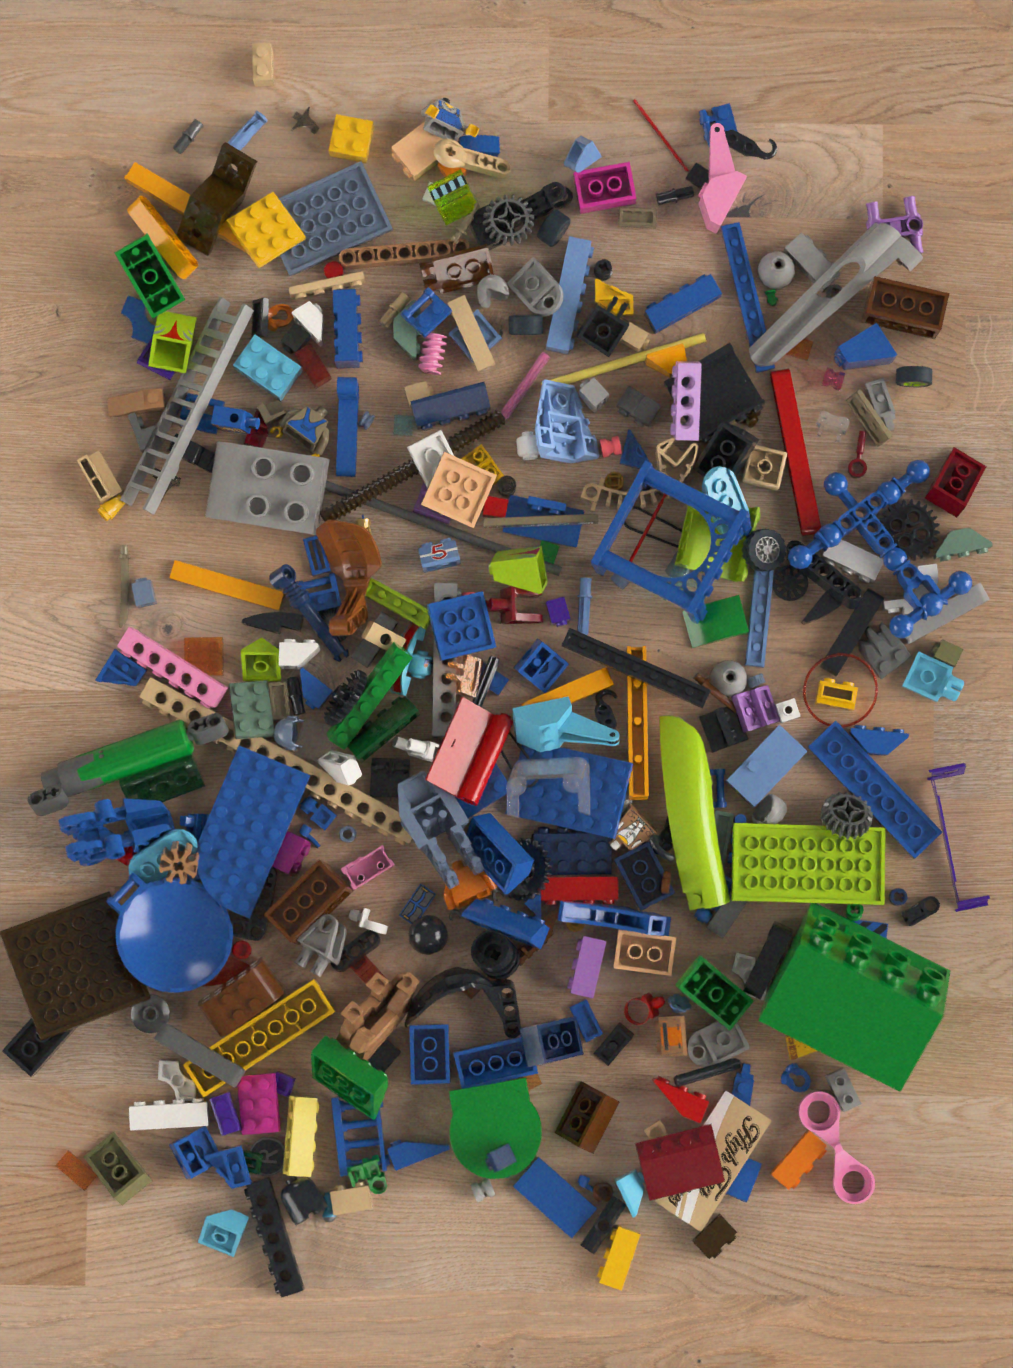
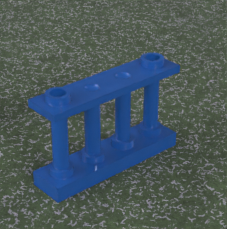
[331,1097,390,1177]

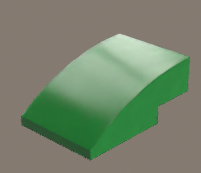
[682,595,749,648]

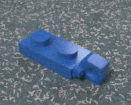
[732,1063,754,1106]

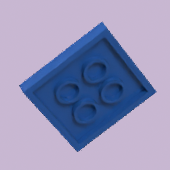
[427,591,496,661]

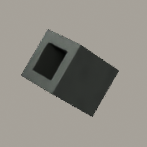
[281,323,311,355]

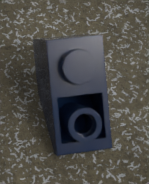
[485,1143,517,1173]

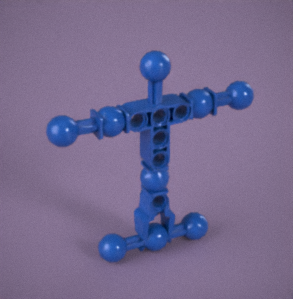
[788,460,972,638]

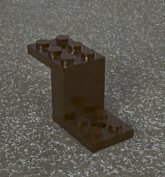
[176,142,258,256]

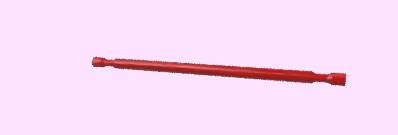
[633,99,689,173]
[629,494,667,562]

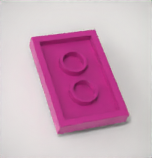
[237,1073,281,1135]

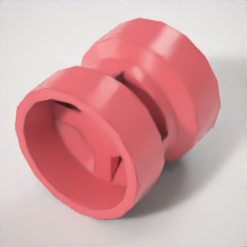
[599,436,622,458]

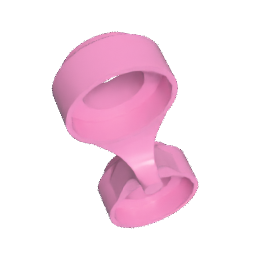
[798,1091,875,1204]

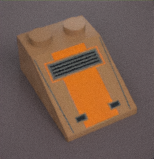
[655,1015,687,1056]

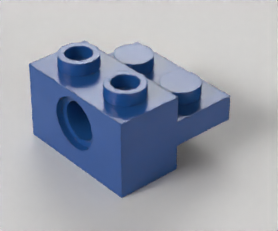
[514,638,569,693]
[169,1126,219,1179]

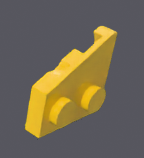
[595,279,634,316]

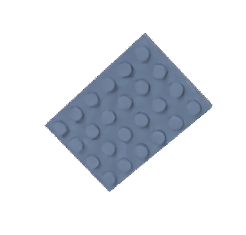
[278,161,393,277]

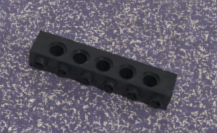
[244,1176,305,1298]

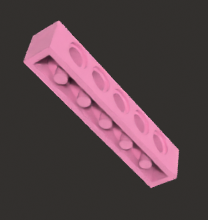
[117,627,228,709]

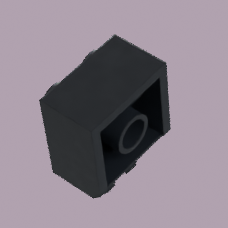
[576,296,630,357]

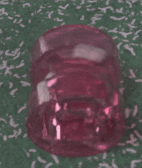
[822,367,845,391]

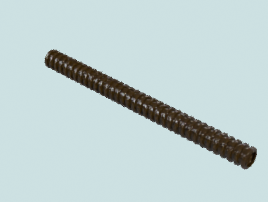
[320,410,506,522]

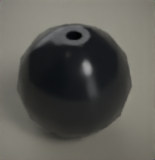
[408,915,448,955]

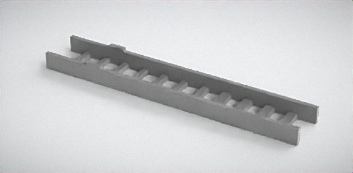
[120,297,254,515]

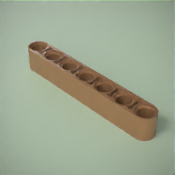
[339,238,470,270]

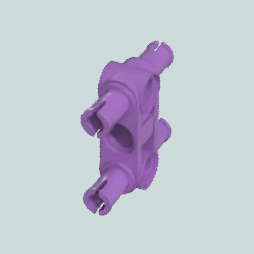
[866,196,924,254]

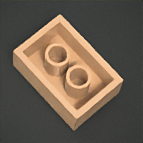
[613,930,676,976]

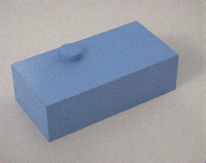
[725,725,807,808]

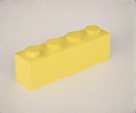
[283,1096,319,1177]

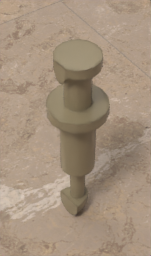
[450,203,480,244]

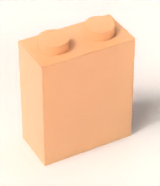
[391,122,449,181]

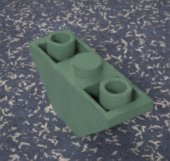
[393,300,421,360]
[933,528,993,562]

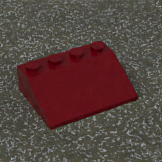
[635,1124,725,1201]

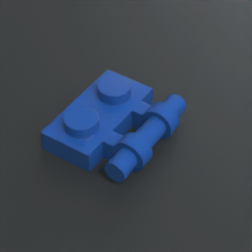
[699,103,738,147]

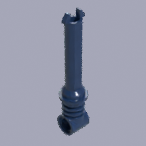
[269,564,349,662]

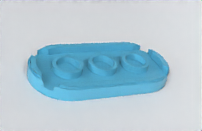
[702,466,750,534]
[129,829,198,884]

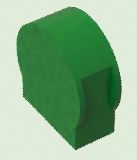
[449,1078,542,1179]

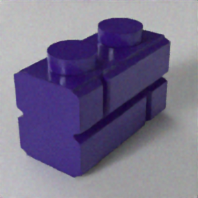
[209,1092,242,1136]

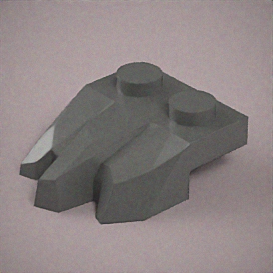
[858,622,911,679]

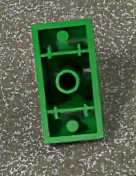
[114,233,185,319]
[675,955,754,1031]

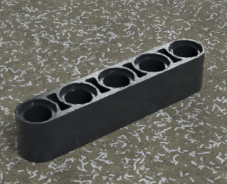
[786,540,861,609]
[820,588,885,677]

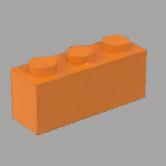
[770,1129,827,1190]

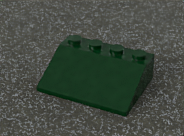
[347,696,420,764]

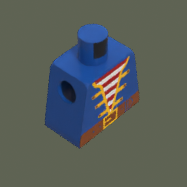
[211,405,260,434]

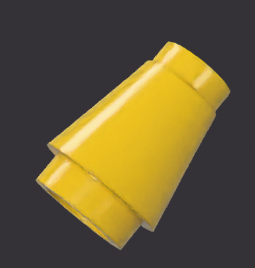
[97,495,126,521]

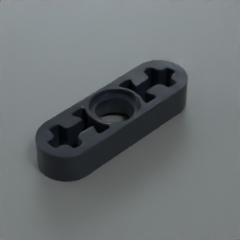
[330,930,381,972]

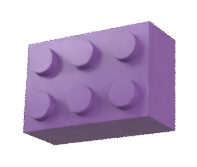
[567,936,606,998]

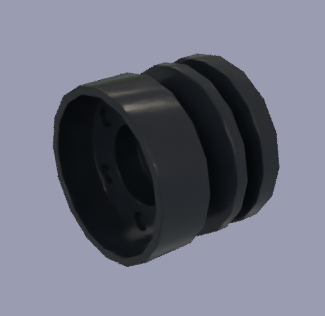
[471,930,520,980]

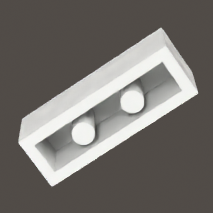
[821,539,883,583]

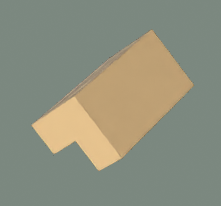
[77,451,124,503]

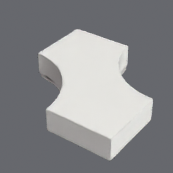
[731,952,768,1000]
[158,1060,197,1101]

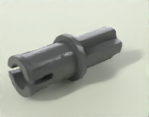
[173,119,204,154]

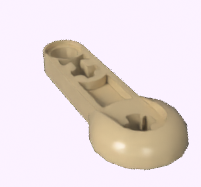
[434,139,511,179]

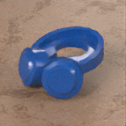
[781,1063,811,1092]

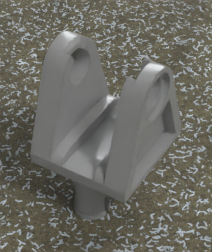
[294,914,347,978]

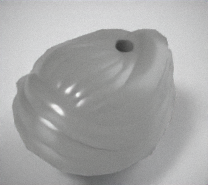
[752,794,787,824]

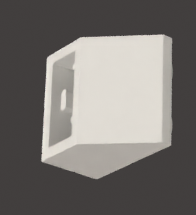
[279,639,321,669]

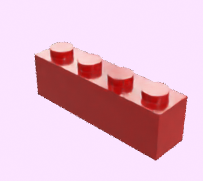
[541,877,618,905]

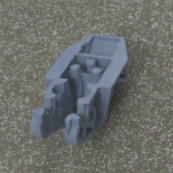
[398,771,484,889]

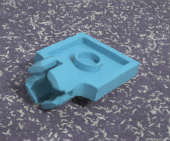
[902,651,964,702]

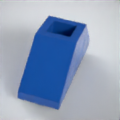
[849,725,909,756]

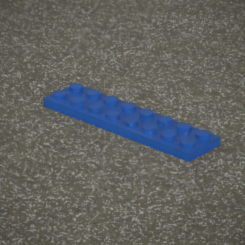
[807,721,943,859]

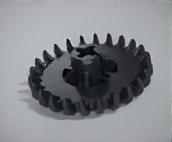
[323,670,367,726]
[503,838,552,901]

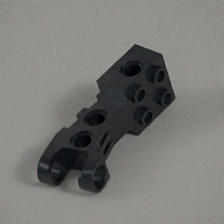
[466,182,573,250]

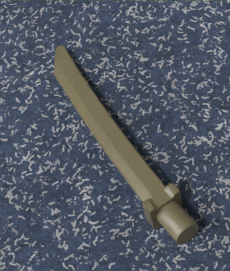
[119,545,131,628]

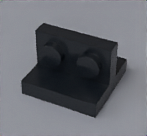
[699,707,748,753]

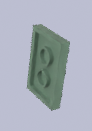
[228,680,274,739]

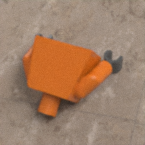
[443,860,504,921]

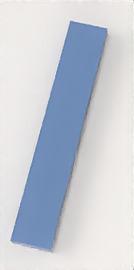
[745,569,774,668]

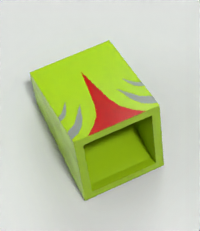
[148,311,197,373]
[489,546,548,594]

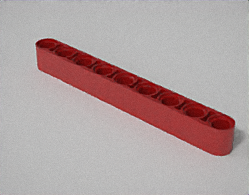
[770,368,821,537]

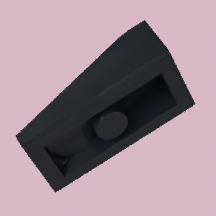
[593,1022,634,1066]

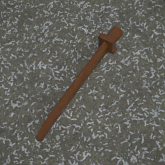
[693,673,737,714]

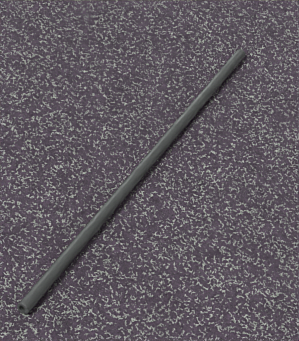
[325,480,562,576]

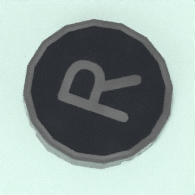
[249,1137,285,1176]

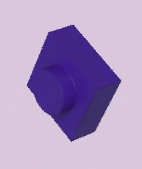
[275,1071,296,1097]

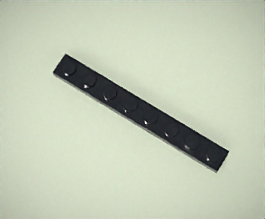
[562,628,711,709]

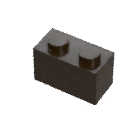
[692,1214,737,1259]

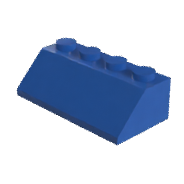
[466,813,534,894]
[461,898,550,950]
[454,1036,538,1089]

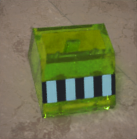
[427,169,480,225]

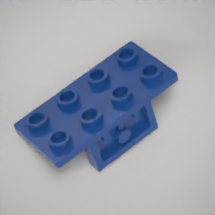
[503,495,584,548]

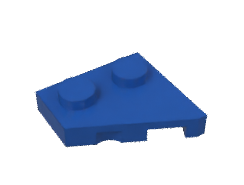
[96,649,148,686]
[204,1145,252,1189]

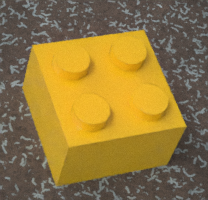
[328,114,374,164]

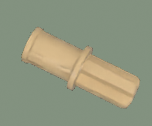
[379,292,411,328]

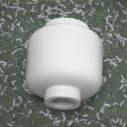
[516,431,540,460]

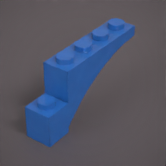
[557,901,667,936]

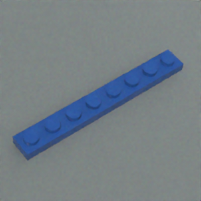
[721,222,775,373]

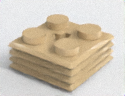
[741,445,787,491]

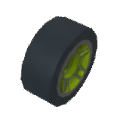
[896,366,933,387]

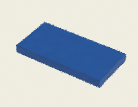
[513,1157,597,1238]

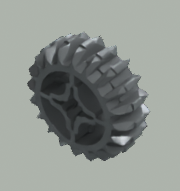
[483,194,534,246]
[820,792,873,840]

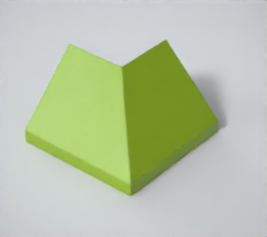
[241,637,281,682]

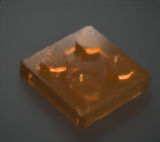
[184,637,224,676]

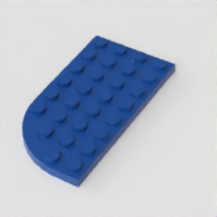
[197,745,311,919]

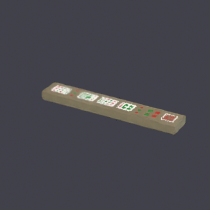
[483,514,599,529]

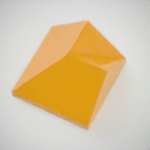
[645,343,687,378]

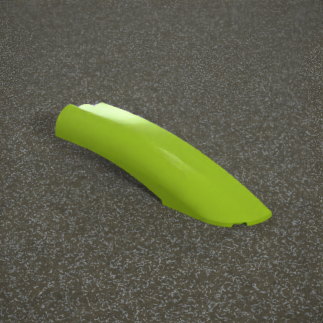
[659,715,730,910]

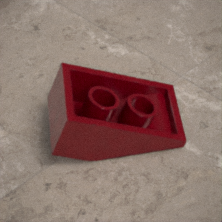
[925,447,987,518]

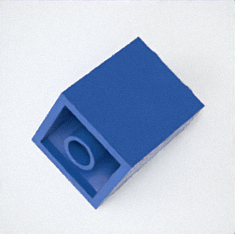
[834,323,897,370]

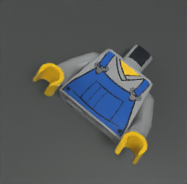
[421,98,480,141]

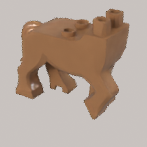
[336,972,419,1061]

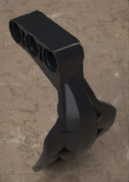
[404,967,521,1038]

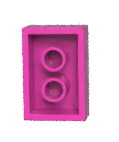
[573,162,637,214]

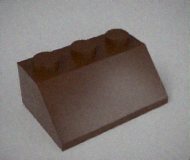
[554,1081,620,1154]

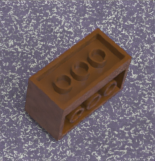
[861,276,950,339]
[264,860,354,945]

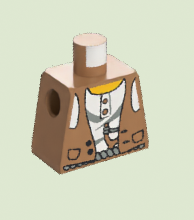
[609,803,657,851]

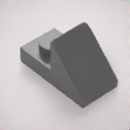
[128,412,156,453]

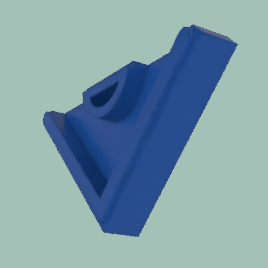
[620,429,650,469]

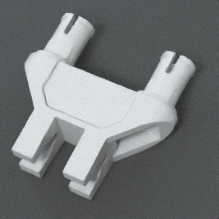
[392,736,440,763]

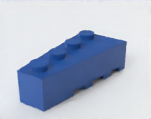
[333,289,363,369]

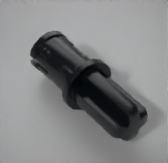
[656,186,694,206]
[287,676,306,715]

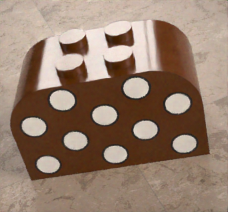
[198,957,285,1037]

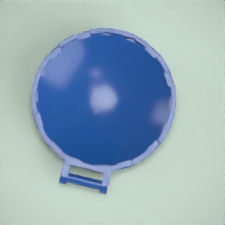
[106,873,233,993]

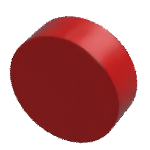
[324,261,343,279]
[232,940,252,960]

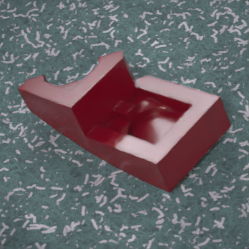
[244,409,269,448]

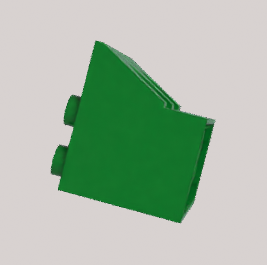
[758,903,951,1092]

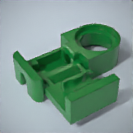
[347,1155,387,1194]

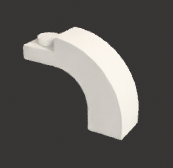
[882,564,938,615]

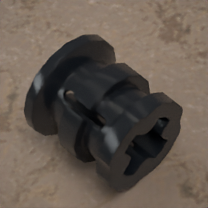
[594,259,613,281]

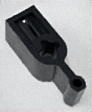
[167,433,215,473]

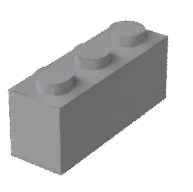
[783,233,841,293]

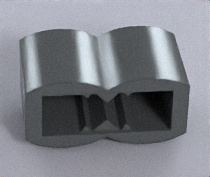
[616,386,661,427]

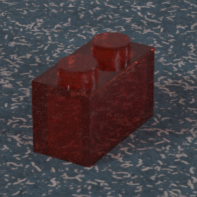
[294,343,332,389]

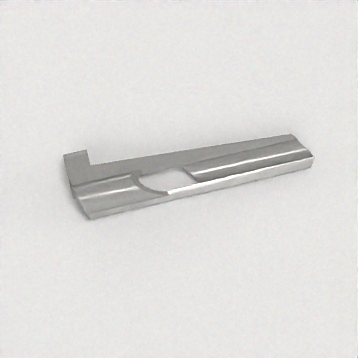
[749,223,923,366]

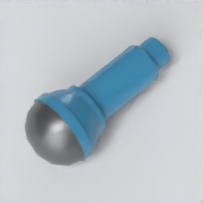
[322,1192,336,1223]

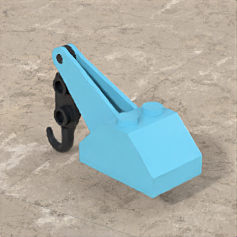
[512,689,620,752]

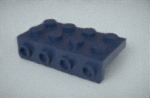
[534,826,612,875]

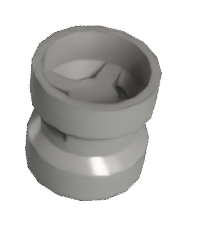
[470,1178,495,1203]

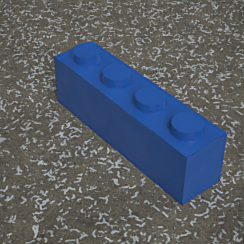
[644,274,722,334]

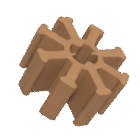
[159,841,199,884]

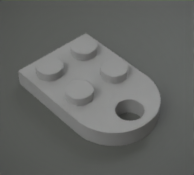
[507,257,563,316]
[687,1021,750,1067]

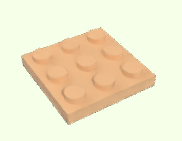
[421,452,497,528]

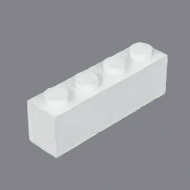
[129,1098,210,1130]

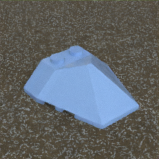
[535,379,599,464]

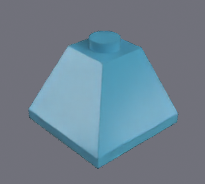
[615,1169,645,1217]
[198,1209,249,1257]

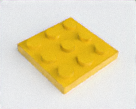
[226,192,306,268]

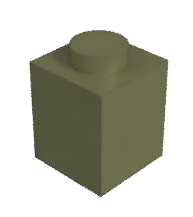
[931,639,963,667]

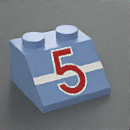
[418,538,461,573]

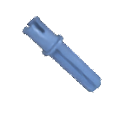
[577,578,592,635]

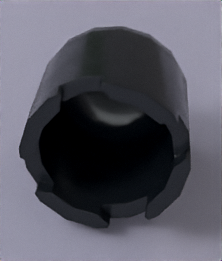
[280,1176,328,1226]

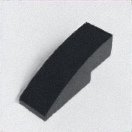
[801,585,850,625]
[242,612,304,634]

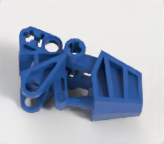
[58,798,175,866]

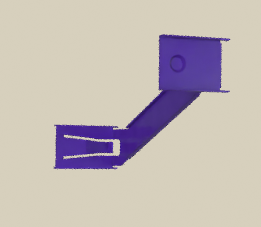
[927,763,990,912]

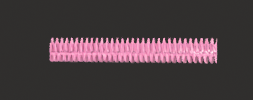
[501,352,550,419]

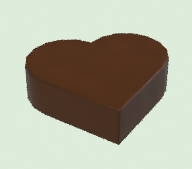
[661,871,671,894]

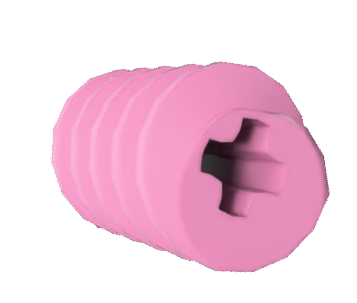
[418,333,447,375]

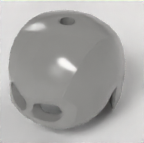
[477,275,509,308]

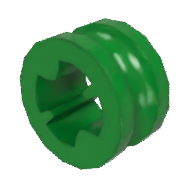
[845,904,864,921]

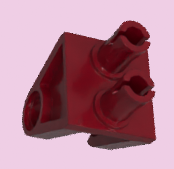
[485,586,543,624]

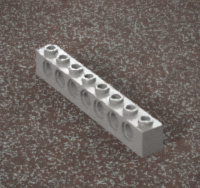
[432,583,461,738]

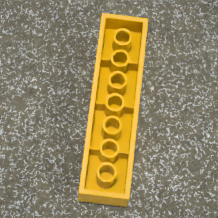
[183,979,336,1097]

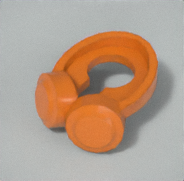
[268,304,293,332]

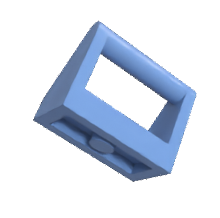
[564,136,602,173]

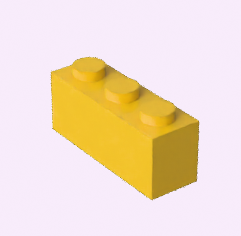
[597,1225,641,1291]

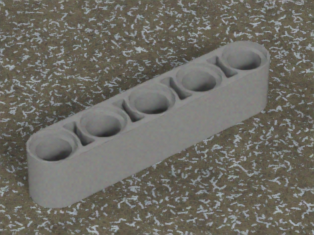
[905,583,990,644]

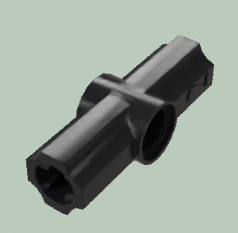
[580,1195,626,1254]

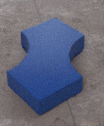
[121,295,155,344]

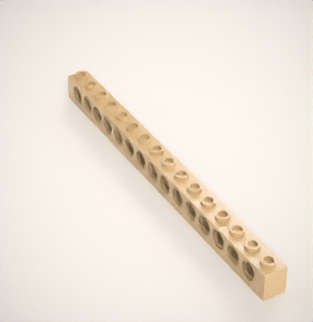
[139,677,413,846]

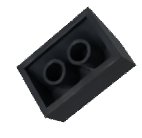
[693,421,759,477]

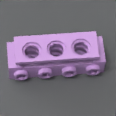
[670,361,701,441]

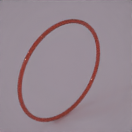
[803,653,878,728]

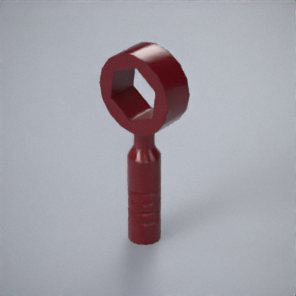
[848,431,867,478]

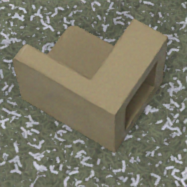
[257,400,286,426]

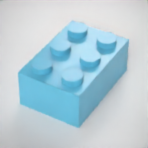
[233,335,303,401]

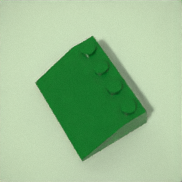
[311,1035,388,1120]

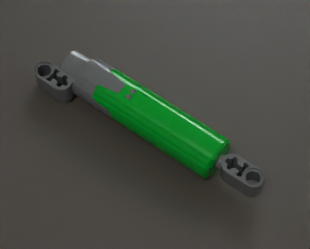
[28,713,229,816]

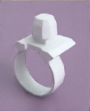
[349,908,388,934]

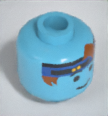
[408,650,433,679]

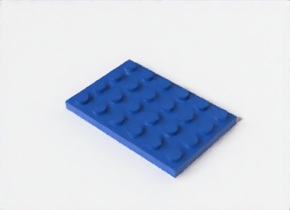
[505,745,633,839]

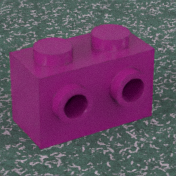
[272,831,311,878]

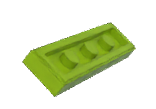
[365,578,431,630]

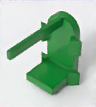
[765,289,778,306]

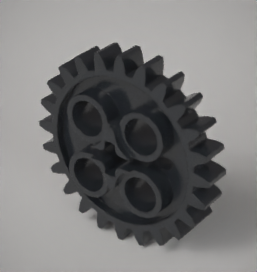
[879,499,940,561]

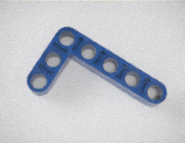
[336,377,359,477]

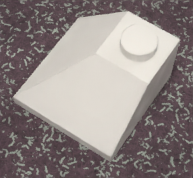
[292,301,324,347]

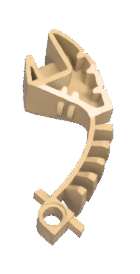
[580,437,698,512]

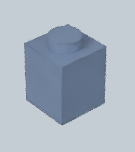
[131,578,157,608]

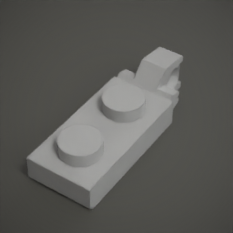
[865,378,896,431]

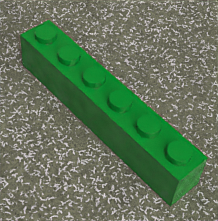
[326,642,413,750]

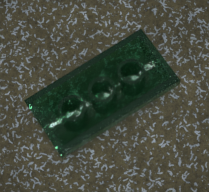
[119,754,205,803]

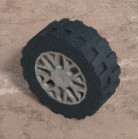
[742,529,787,571]

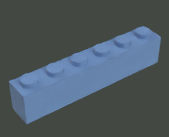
[546,236,594,355]

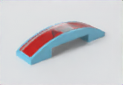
[390,622,426,696]

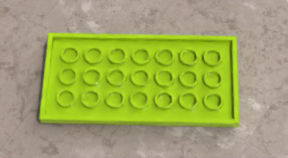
[731,823,885,905]

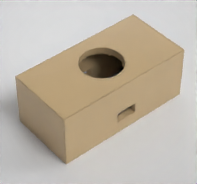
[361,620,406,651]

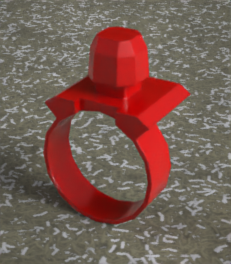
[624,992,665,1025]

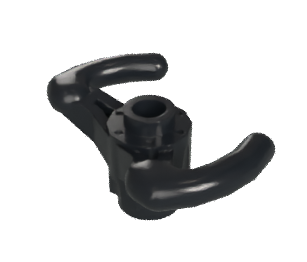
[649,816,674,862]

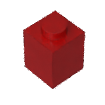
[481,496,509,518]

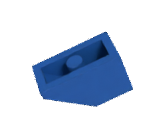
[300,667,333,710]

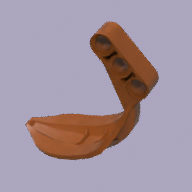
[316,520,382,636]

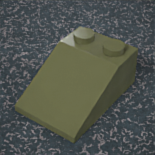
[84,1132,153,1206]

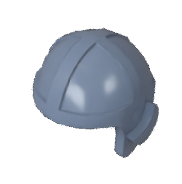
[274,716,304,751]

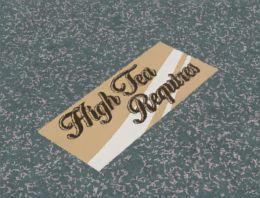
[655,1091,772,1232]

